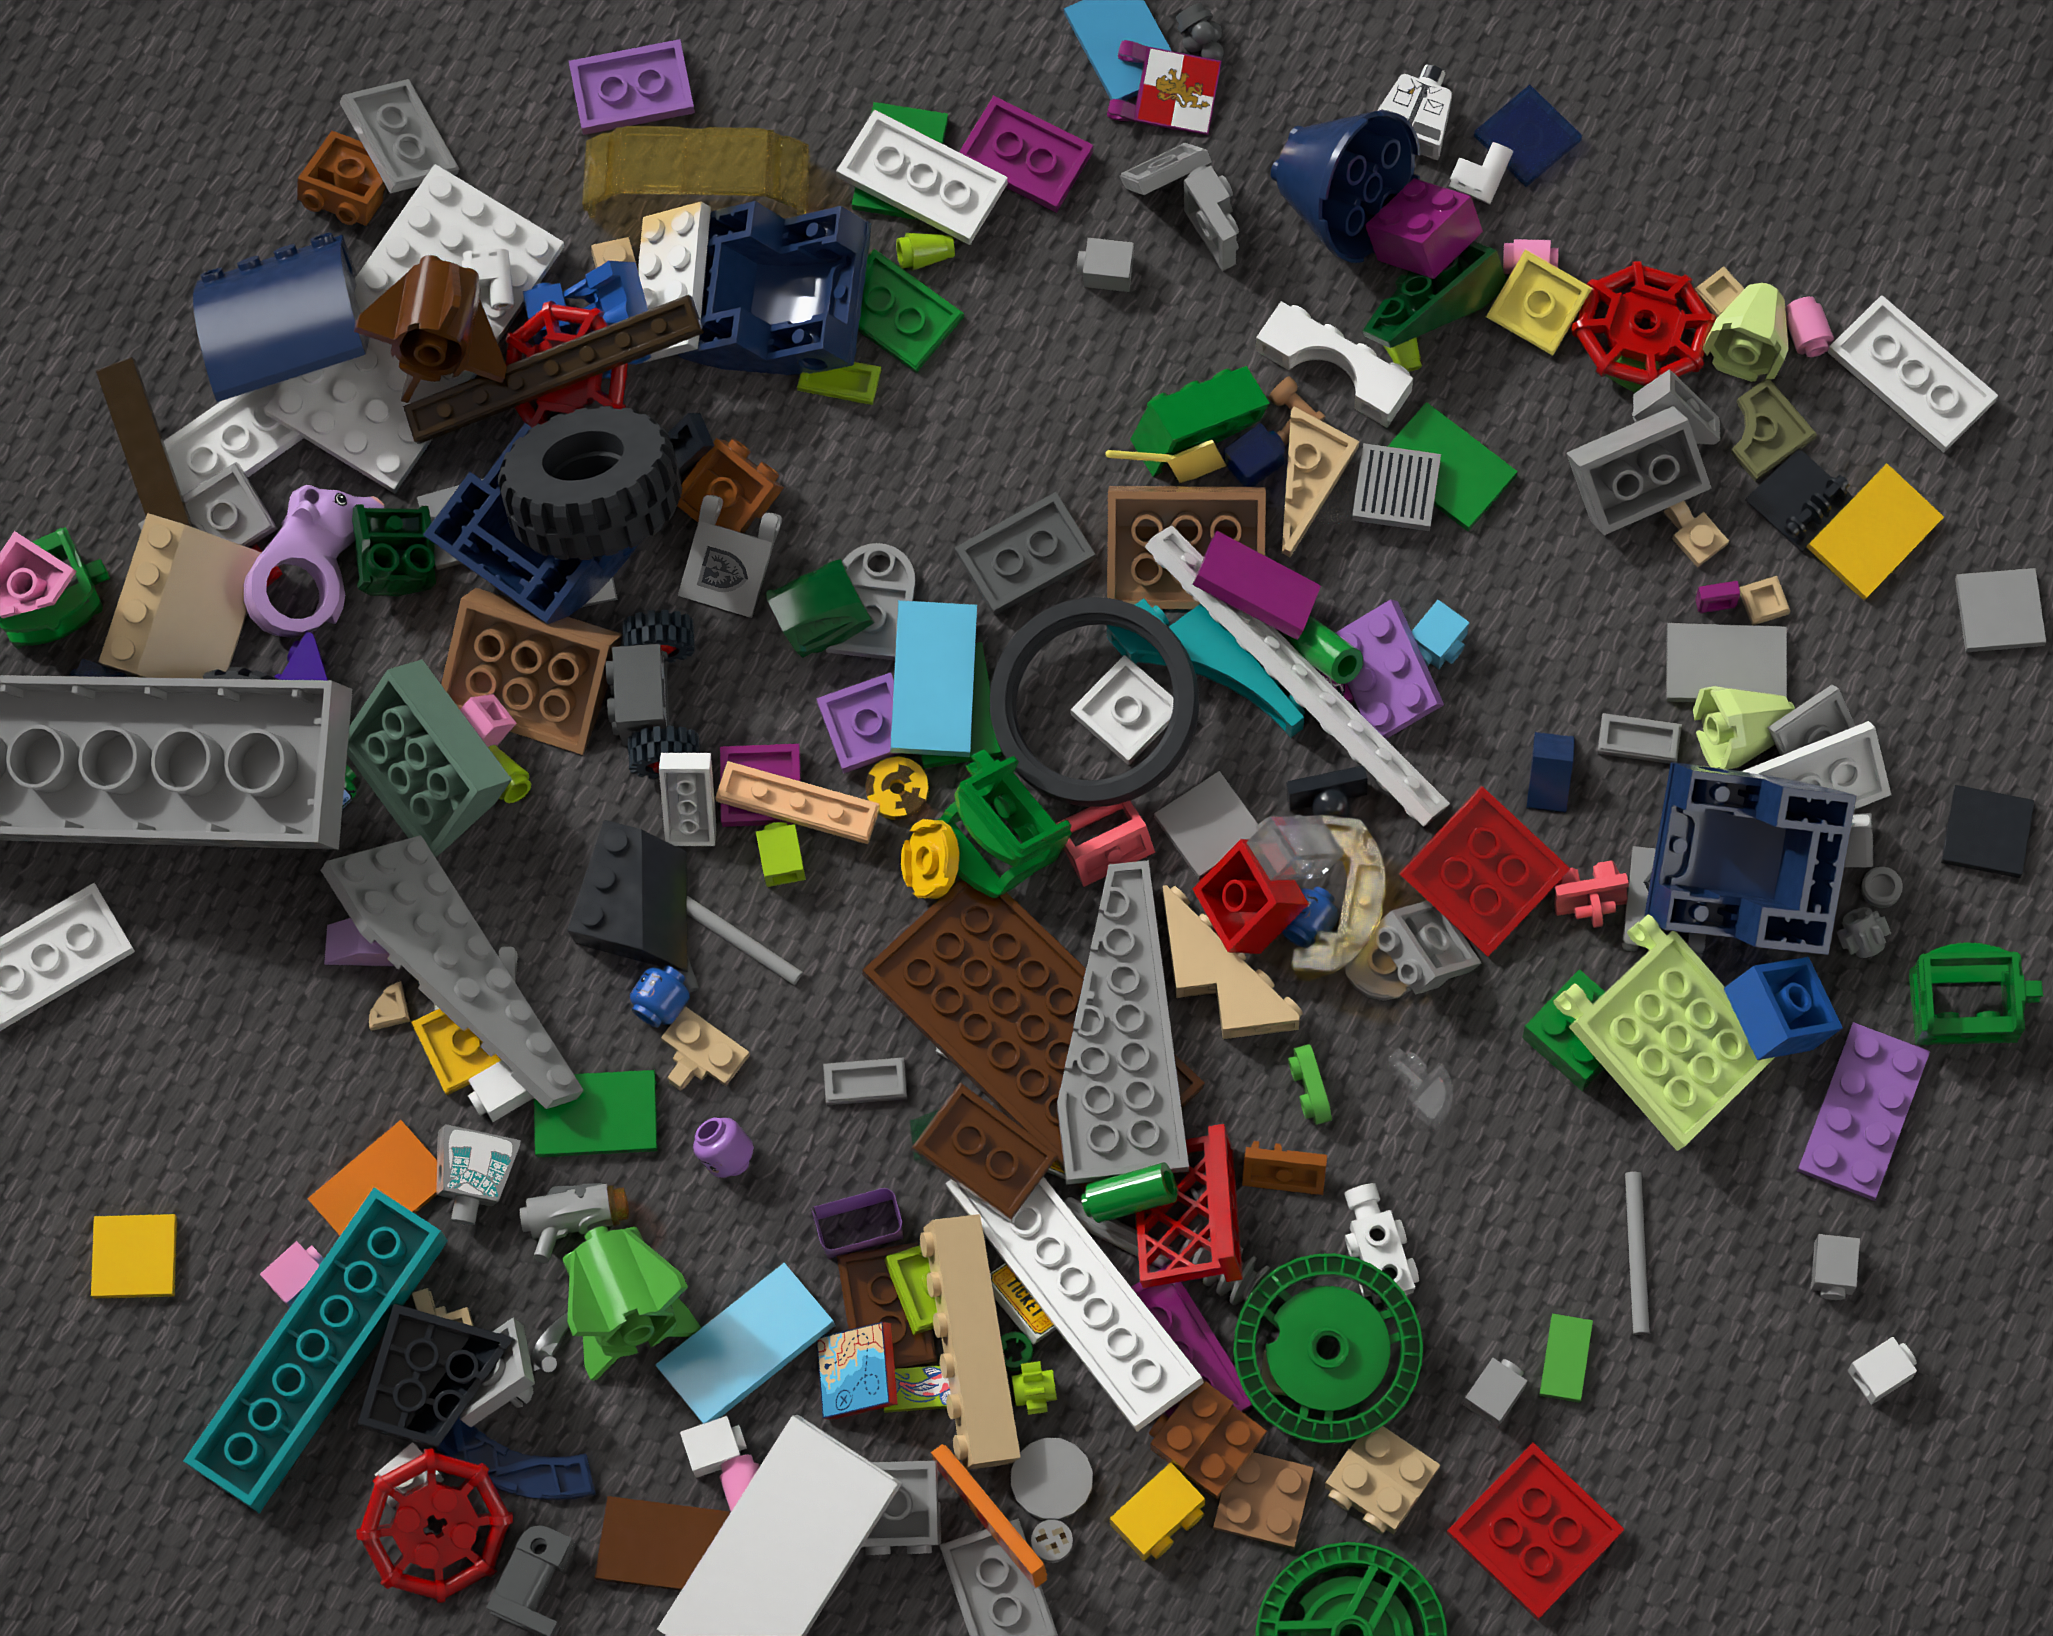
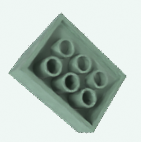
[347,659,512,858]

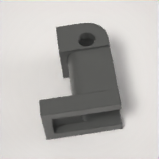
[486,1525,576,1636]

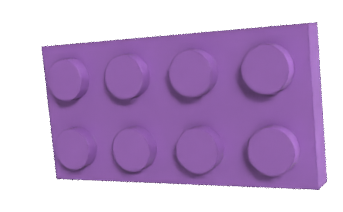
[1797,1022,1930,1201]

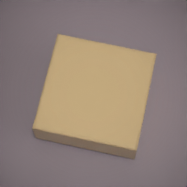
[1695,267,1744,318]
[1739,576,1790,626]

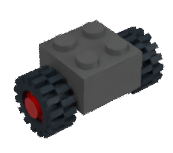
[606,610,700,779]

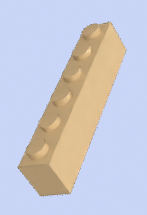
[920,1214,1021,1470]

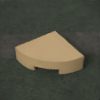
[369,981,410,1031]

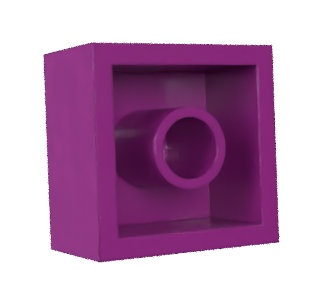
[1365,178,1483,279]

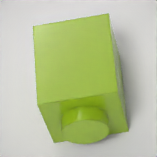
[756,822,806,887]

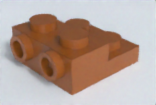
[297,131,386,226]
[677,438,784,533]
[1149,1380,1267,1499]

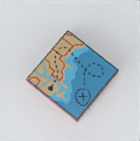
[817,1322,898,1420]

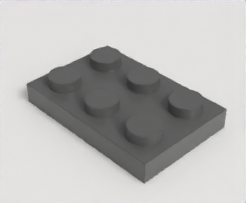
[955,492,1096,616]

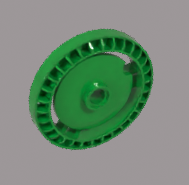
[1233,1253,1423,1444]
[1255,1542,1447,1636]

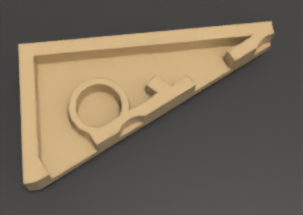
[1282,406,1359,557]

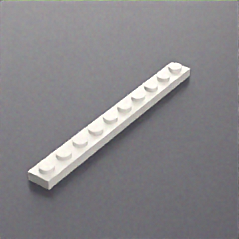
[1145,525,1450,827]

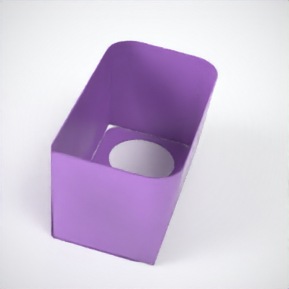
[811,1188,903,1259]

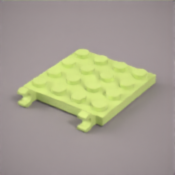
[1553,914,1775,1151]

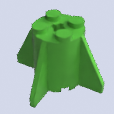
[563,1226,701,1380]

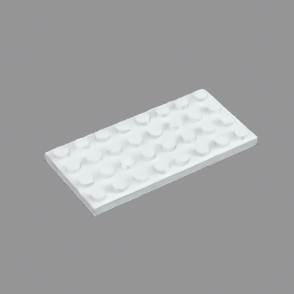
[264,164,564,494]

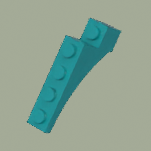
[1107,598,1305,738]

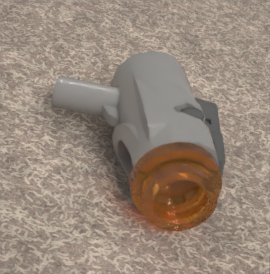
[520,1183,630,1263]

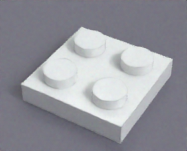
[1071,655,1173,765]

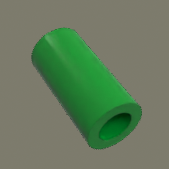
[1285,615,1363,684]
[1081,1162,1177,1223]

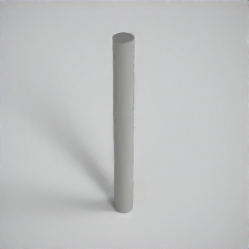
[687,896,803,986]
[1625,1172,1650,1335]

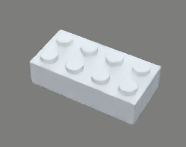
[659,753,716,846]

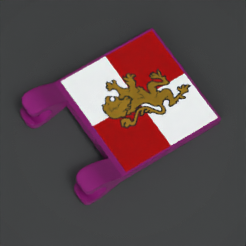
[1107,40,1222,135]

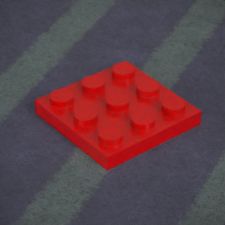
[1399,786,1571,957]
[1446,1443,1625,1621]

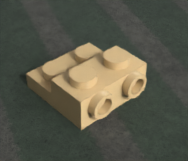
[1325,1426,1440,1535]

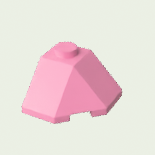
[0,531,77,618]

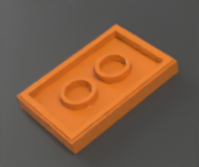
[307,1120,437,1236]

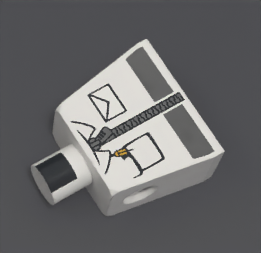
[1377,64,1452,160]

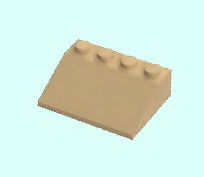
[98,513,261,679]

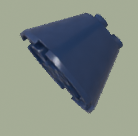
[1271,110,1421,263]

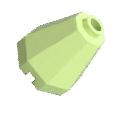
[1703,283,1789,382]
[1693,686,1795,769]

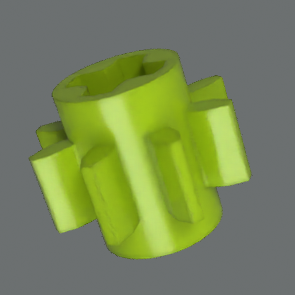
[1012,1361,1057,1415]

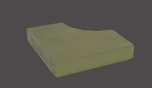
[1731,379,1817,482]

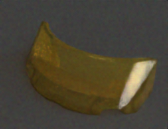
[1291,815,1387,981]

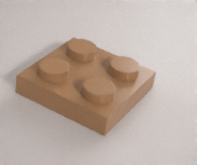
[1213,1452,1314,1549]

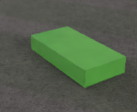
[1539,1313,1593,1403]

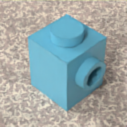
[1411,600,1470,669]

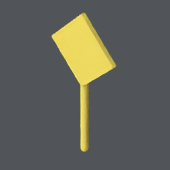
[1106,440,1226,483]

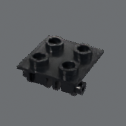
[1745,448,1854,552]

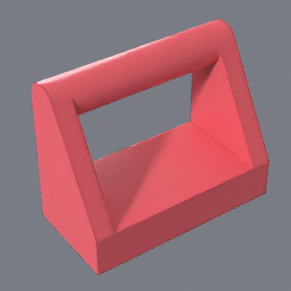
[1055,800,1155,887]

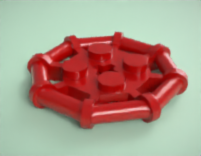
[1571,261,1716,386]
[505,301,628,427]
[356,1449,513,1603]

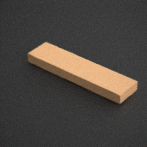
[715,761,880,844]

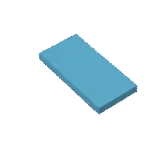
[890,600,977,757]
[656,1263,836,1424]

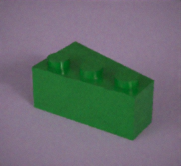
[1130,366,1270,477]

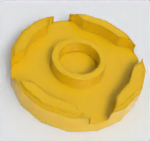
[901,819,960,899]

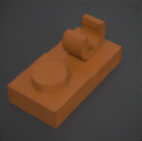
[1242,1141,1327,1195]

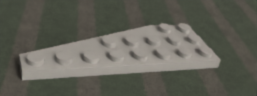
[321,835,584,1109]
[1057,860,1189,1185]

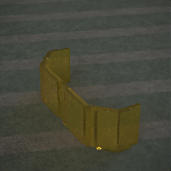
[582,126,810,218]

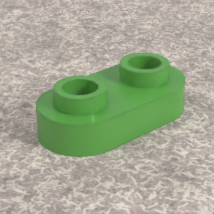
[1288,1044,1332,1125]

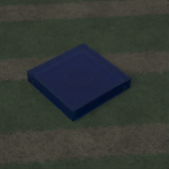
[1474,84,1583,187]

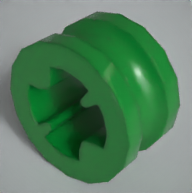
[1001,1332,1033,1371]

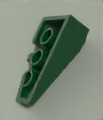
[1362,241,1507,348]

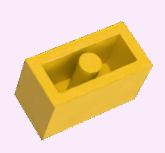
[1110,1462,1205,1561]

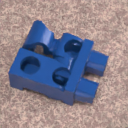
[563,261,652,379]

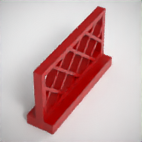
[1136,1124,1243,1288]

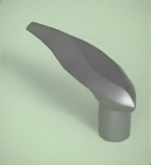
[530,1312,569,1372]

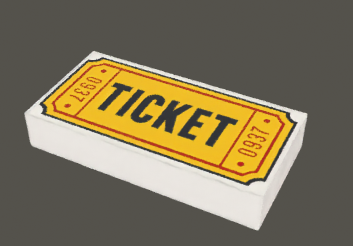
[990,1263,1056,1345]

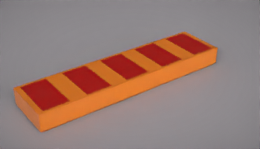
[931,1444,1047,1588]

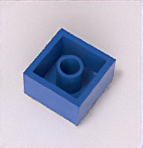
[1724,957,1843,1060]

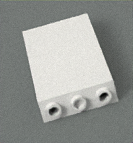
[657,1415,902,1636]

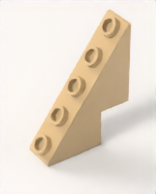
[1163,885,1303,1039]

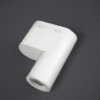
[1449,142,1513,205]
[461,248,515,311]

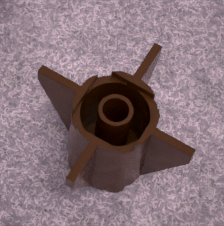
[354,255,507,403]

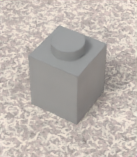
[1076,238,1134,292]
[1811,1234,1860,1300]
[1463,1358,1527,1428]

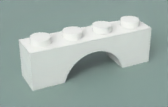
[1256,301,1413,428]

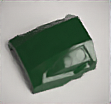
[352,504,436,596]
[766,559,875,658]

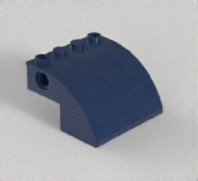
[678,201,872,375]
[193,233,370,402]
[423,423,638,624]
[1644,762,1857,955]

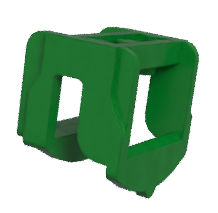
[0,527,110,648]
[938,749,1072,898]
[1909,942,2043,1045]

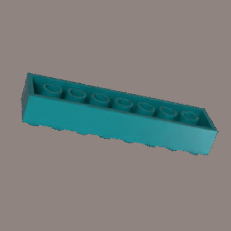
[183,1187,448,1513]

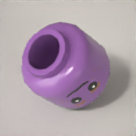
[693,1118,754,1178]

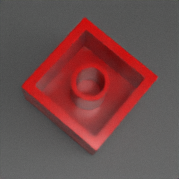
[1193,839,1309,954]

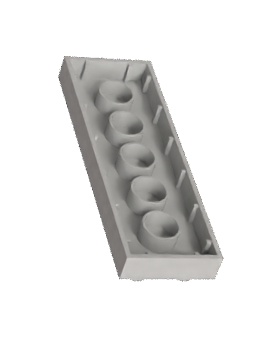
[0,675,353,850]

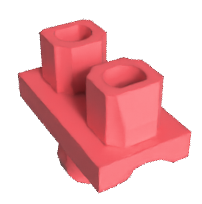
[1554,861,1629,928]

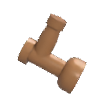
[1268,376,1326,447]

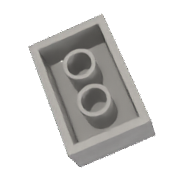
[1566,406,1712,535]

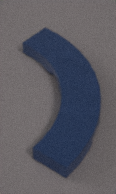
[436,1416,596,1500]

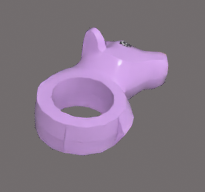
[244,485,384,638]

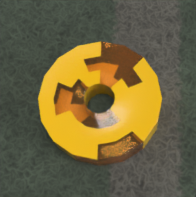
[865,756,929,820]

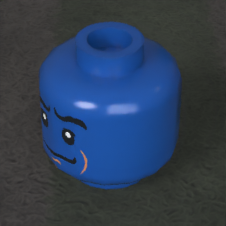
[1282,887,1340,948]
[630,965,690,1028]

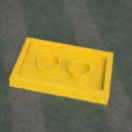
[1806,463,1944,600]

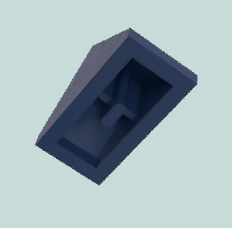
[1526,732,1574,813]

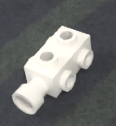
[1344,1183,1419,1309]

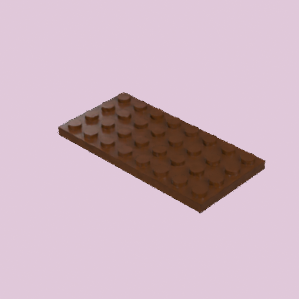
[862,879,1205,1193]

